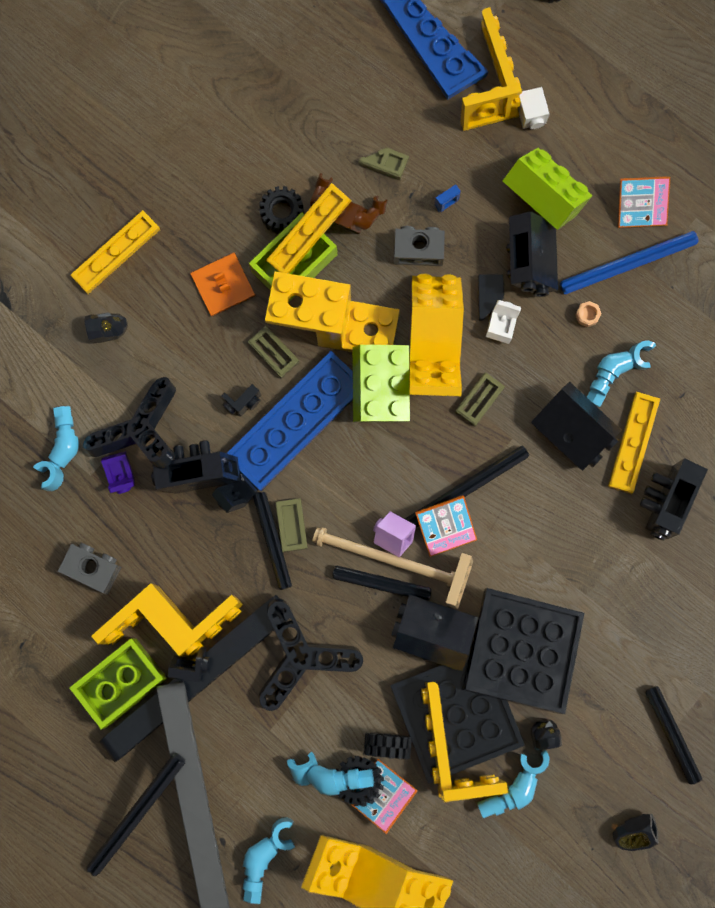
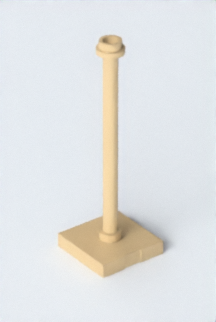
[313,528,473,610]

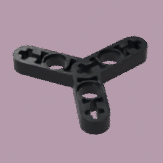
[83,377,176,469]
[259,598,363,711]

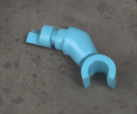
[587,340,656,407]
[33,406,79,491]
[477,750,549,818]
[287,752,374,795]
[243,817,295,904]

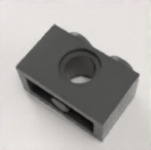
[394,226,445,266]
[58,543,122,594]

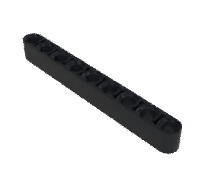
[99,595,286,763]

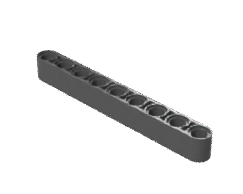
[157,681,230,908]

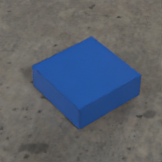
[434,184,461,212]

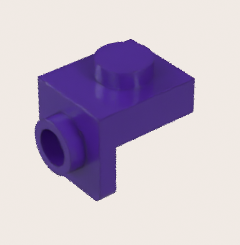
[101,451,135,494]

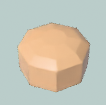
[575,301,601,327]

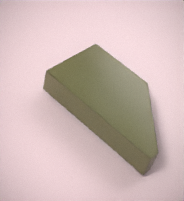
[359,148,409,180]

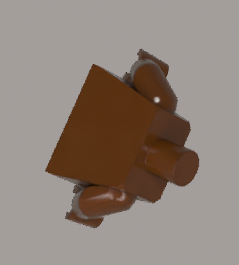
[310,173,388,234]

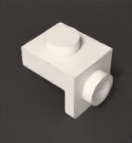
[486,300,521,344]

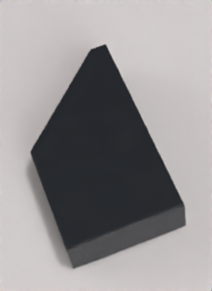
[478,274,504,321]

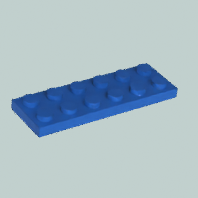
[227,351,353,491]

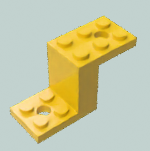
[265,271,400,352]
[409,274,464,396]
[91,583,243,656]
[301,835,453,908]

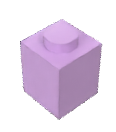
[373,512,416,557]

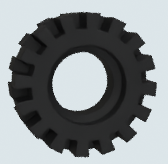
[259,186,304,233]
[363,733,412,759]
[336,756,384,807]

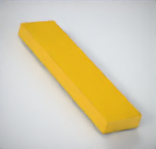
[266,183,352,274]
[71,210,160,294]
[608,392,660,494]

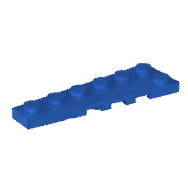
[381,0,488,100]

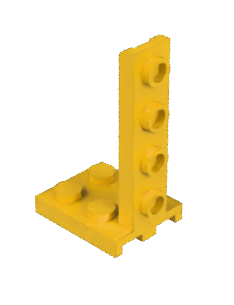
[461,7,522,131]
[421,682,508,802]

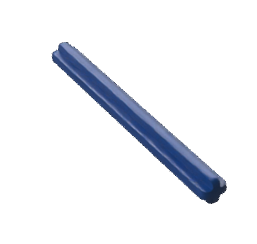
[560,231,699,294]

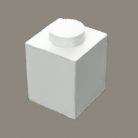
[518,87,549,129]

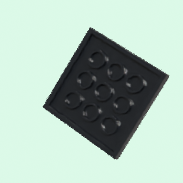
[463,588,585,715]
[390,654,525,784]

